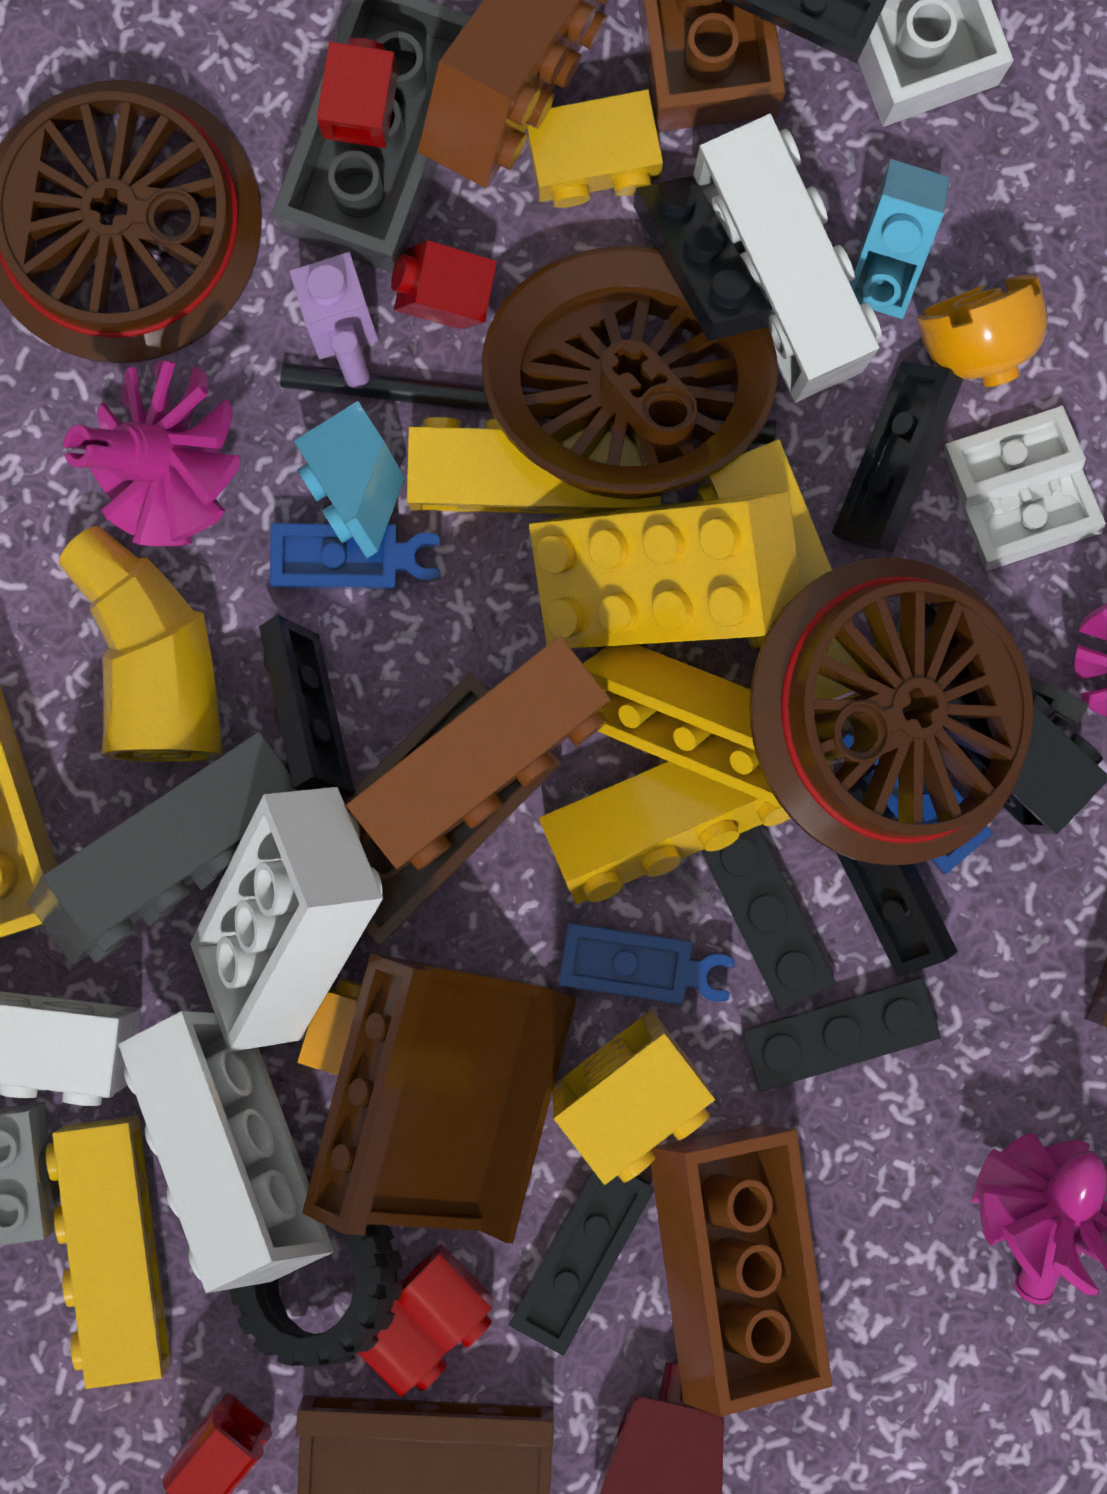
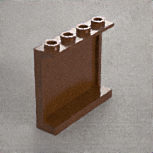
[302,953,577,1244]
[296,1395,554,1494]

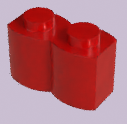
[358,1244,493,1397]
[162,1394,272,1494]

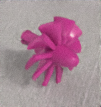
[63,360,240,547]
[972,1134,1107,1305]

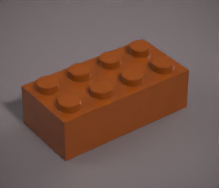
[418,0,609,188]
[637,0,785,132]
[346,636,611,871]
[651,1125,833,1417]

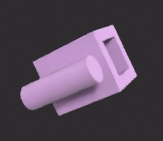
[289,252,378,388]

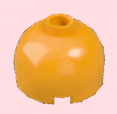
[916,274,1048,387]

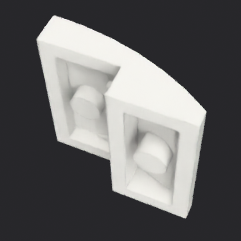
[944,405,1106,572]

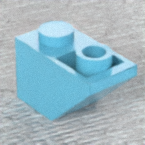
[850,159,950,319]
[294,401,405,558]

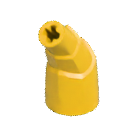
[59,526,223,762]

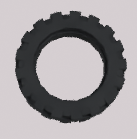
[230,1224,402,1367]

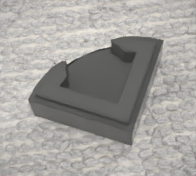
[1029,676,1089,727]

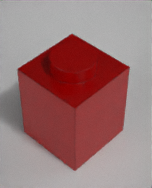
[317,38,398,148]
[391,240,497,329]

